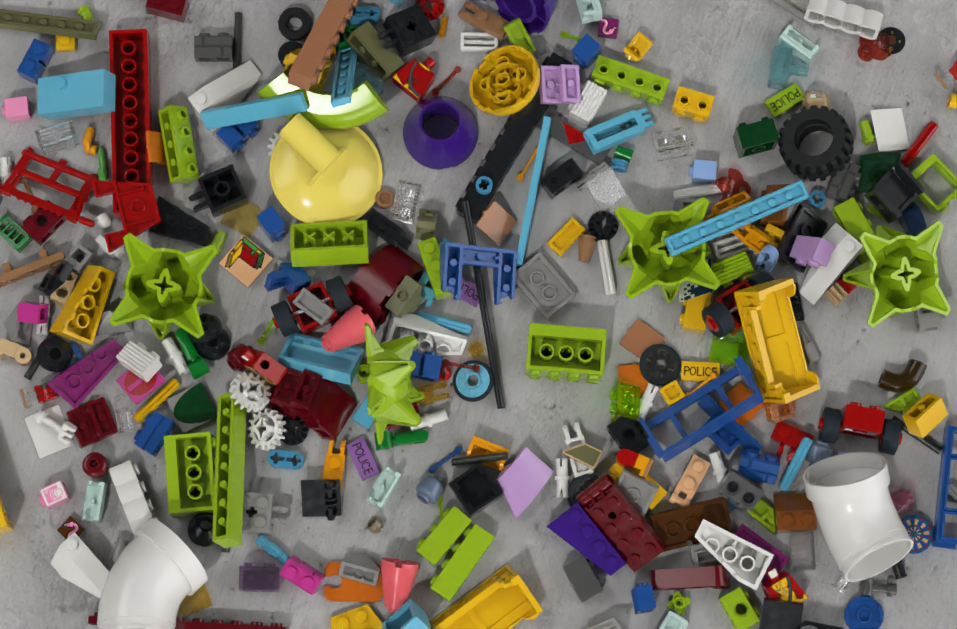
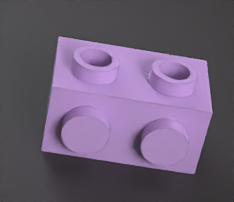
[789,235,835,268]

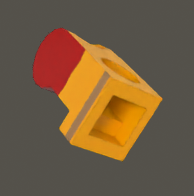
[616,449,653,479]

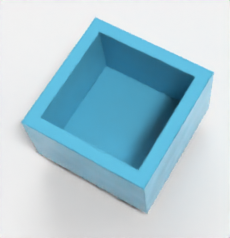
[382,598,431,629]

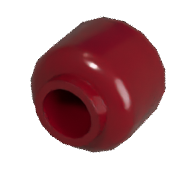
[226,343,253,372]
[82,452,109,479]

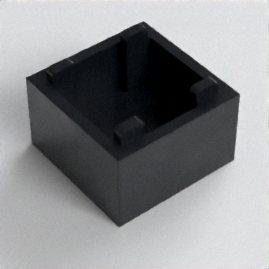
[448,462,503,518]

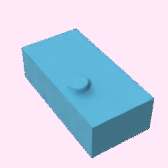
[37,69,116,120]

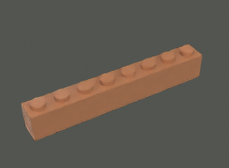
[288,0,360,91]

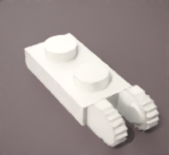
[562,422,593,478]

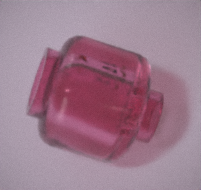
[890,487,916,516]

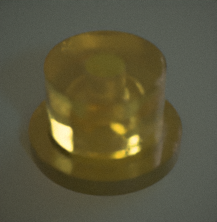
[468,342,484,358]

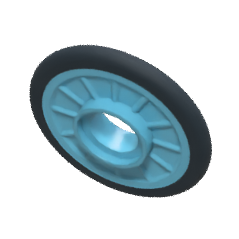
[453,360,494,402]

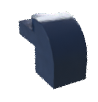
[898,202,927,236]

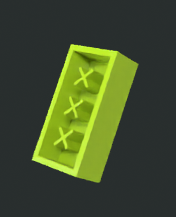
[290,220,369,267]

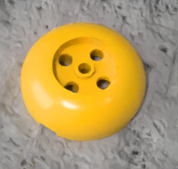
[469,45,540,116]

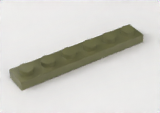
[0,9,101,40]

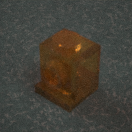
[763,401,796,423]

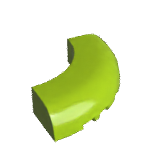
[257,69,390,130]

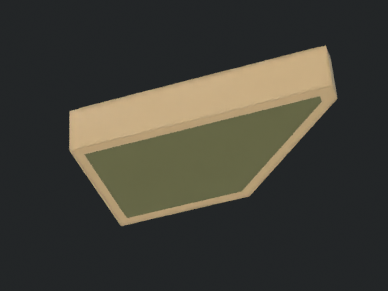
[562,443,603,469]

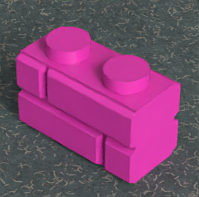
[279,555,326,595]

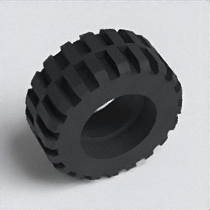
[778,105,854,182]

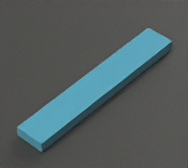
[330,47,357,108]
[200,92,309,130]

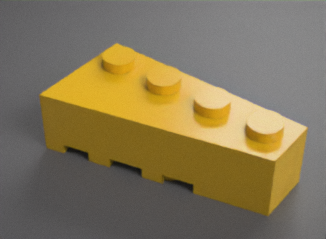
[49,265,115,345]

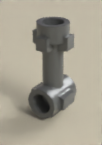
[859,579,897,597]

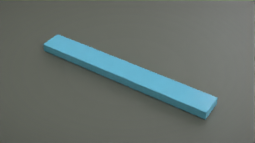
[516,116,551,267]
[663,180,810,257]

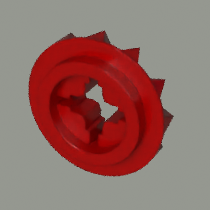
[414,0,444,21]

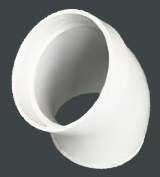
[802,452,914,582]
[97,518,208,629]

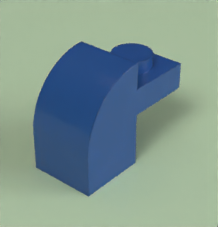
[264,262,312,295]

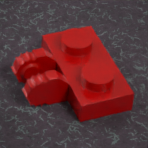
[770,420,814,463]

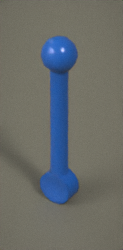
[428,446,462,473]

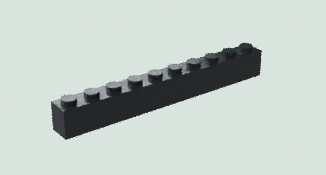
[455,52,572,224]

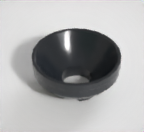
[188,313,222,343]
[196,329,231,361]
[36,337,72,372]
[188,512,216,547]

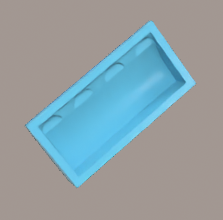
[278,333,364,385]

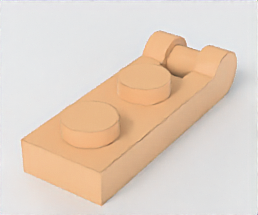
[668,454,711,506]

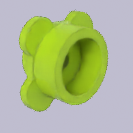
[356,361,371,384]
[667,591,691,615]

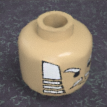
[802,90,830,109]

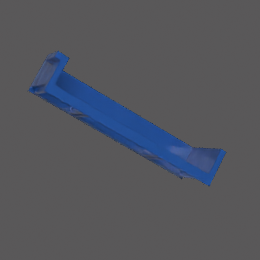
[638,356,764,463]
[932,425,957,550]

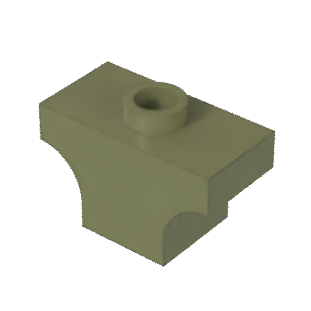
[415,208,439,240]
[385,275,424,318]

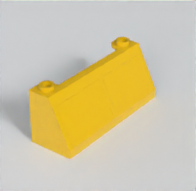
[734,278,821,404]
[429,564,543,629]

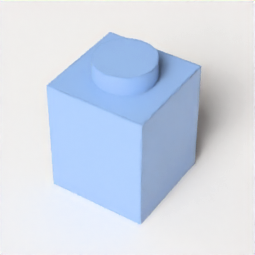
[688,159,717,184]

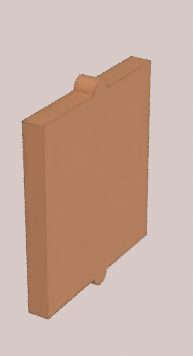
[475,200,517,246]
[619,319,665,359]

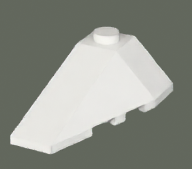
[385,312,468,356]

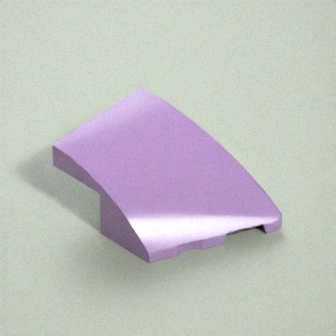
[495,447,554,518]

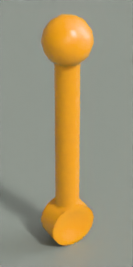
[517,147,538,181]
[685,372,717,397]

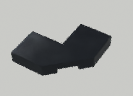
[38,260,74,295]

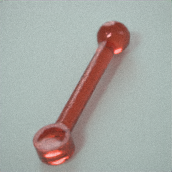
[432,66,461,96]
[442,359,480,372]

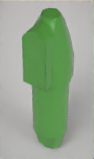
[98,146,108,181]

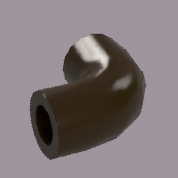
[877,359,927,393]

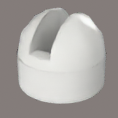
[95,212,111,228]

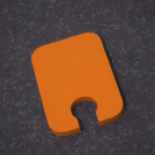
[324,562,383,603]

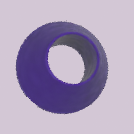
[491,0,558,35]
[403,96,478,170]

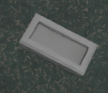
[292,288,335,326]

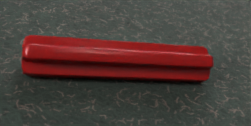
[899,121,938,168]

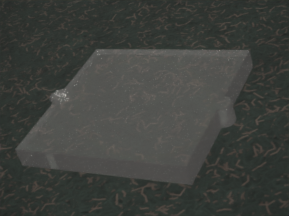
[585,166,627,211]

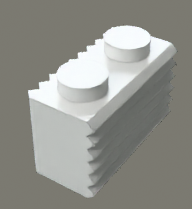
[568,80,607,127]
[116,340,163,383]

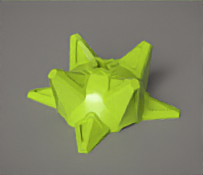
[614,197,721,303]
[843,220,951,328]
[109,233,218,340]
[364,323,424,444]

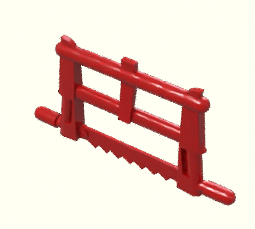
[0,147,99,227]

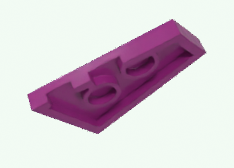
[734,523,790,583]

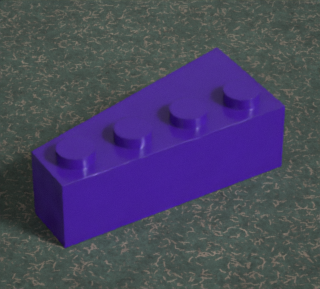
[547,502,627,576]

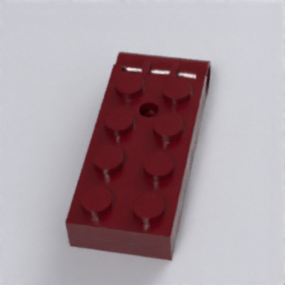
[576,473,667,573]

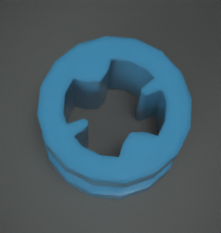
[610,159,628,173]
[476,176,493,195]
[808,190,826,209]

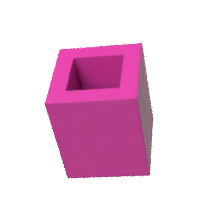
[17,301,49,324]

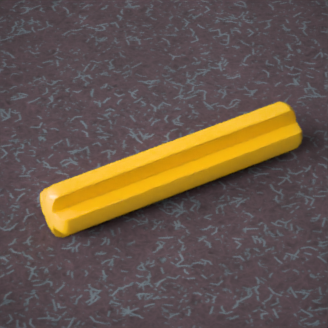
[133,378,180,424]

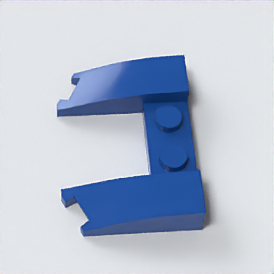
[440,242,517,305]

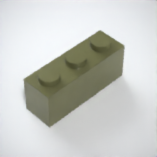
[346,21,405,83]

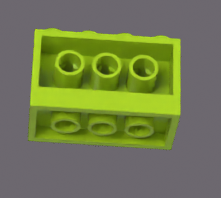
[525,323,607,384]
[164,432,216,518]

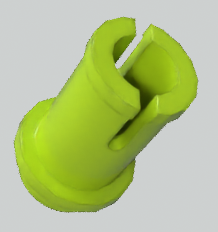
[77,5,94,21]
[858,120,876,146]
[208,230,228,256]

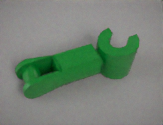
[175,328,211,380]
[374,430,429,451]

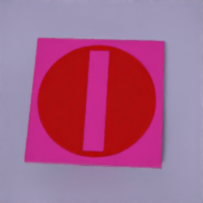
[116,370,166,405]

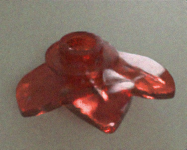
[857,33,891,62]
[715,168,751,202]

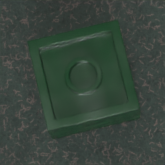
[732,116,779,158]

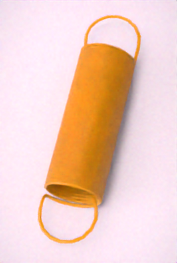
[437,12,449,42]

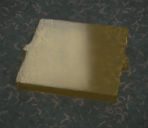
[220,203,263,238]
[179,584,212,617]

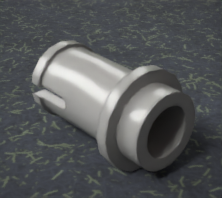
[111,538,129,562]

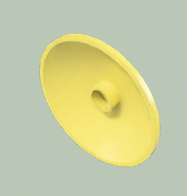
[269,113,383,223]

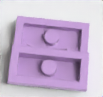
[539,64,581,104]

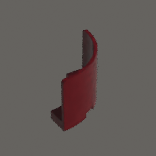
[347,244,425,327]
[267,379,357,440]

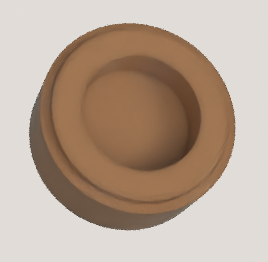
[375,189,395,209]

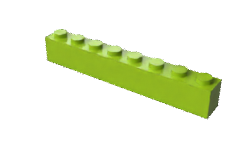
[212,393,247,548]

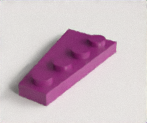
[46,338,123,409]

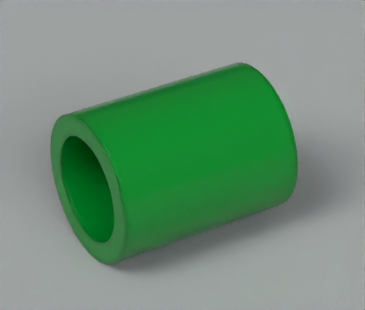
[614,145,634,163]

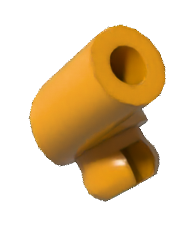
[82,127,98,155]

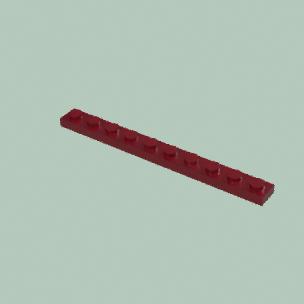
[88,612,287,629]

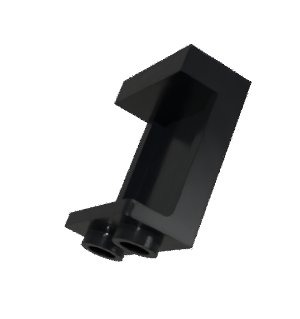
[864,162,925,224]

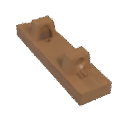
[0,248,66,288]

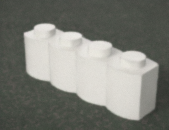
[804,0,883,40]
[108,460,159,534]

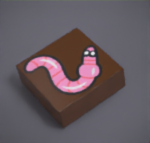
[57,516,85,539]

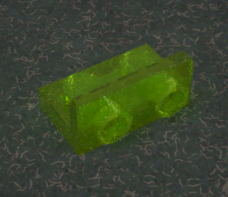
[708,335,749,366]
[609,381,640,422]

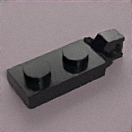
[364,208,412,250]

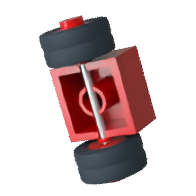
[702,271,775,338]
[271,275,353,337]
[817,402,902,455]

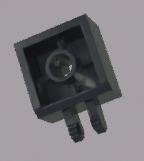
[377,3,437,57]
[189,164,249,218]

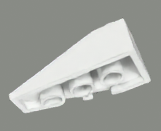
[188,60,262,133]
[799,223,864,305]
[694,519,774,590]
[50,532,110,599]

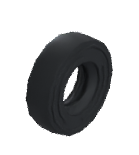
[278,7,312,41]

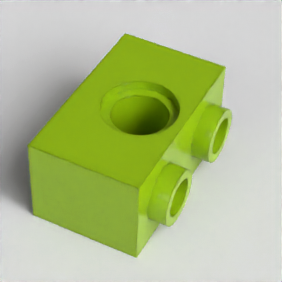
[718,587,760,629]

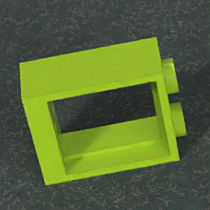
[911,153,957,215]

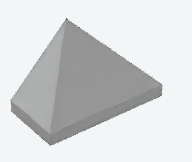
[3,304,33,345]
[95,310,133,336]
[339,552,380,586]

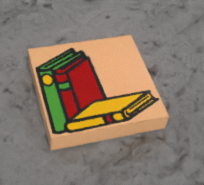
[219,235,273,288]

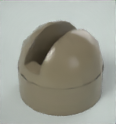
[366,516,384,533]

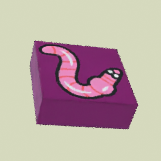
[598,17,619,39]

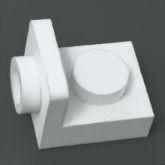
[95,235,126,259]

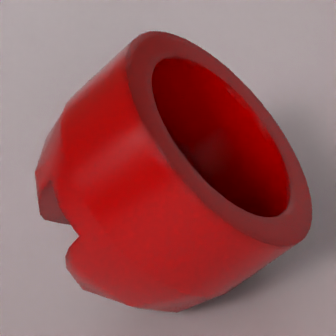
[439,365,452,381]

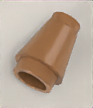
[578,234,597,263]

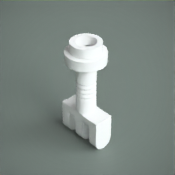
[35,410,77,445]

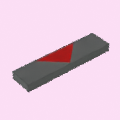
[536,110,610,165]

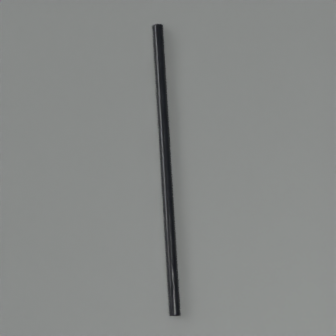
[462,201,505,409]

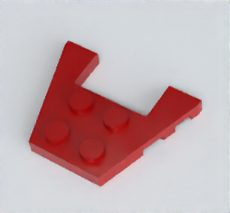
[91,179,161,253]

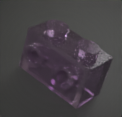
[239,563,280,592]

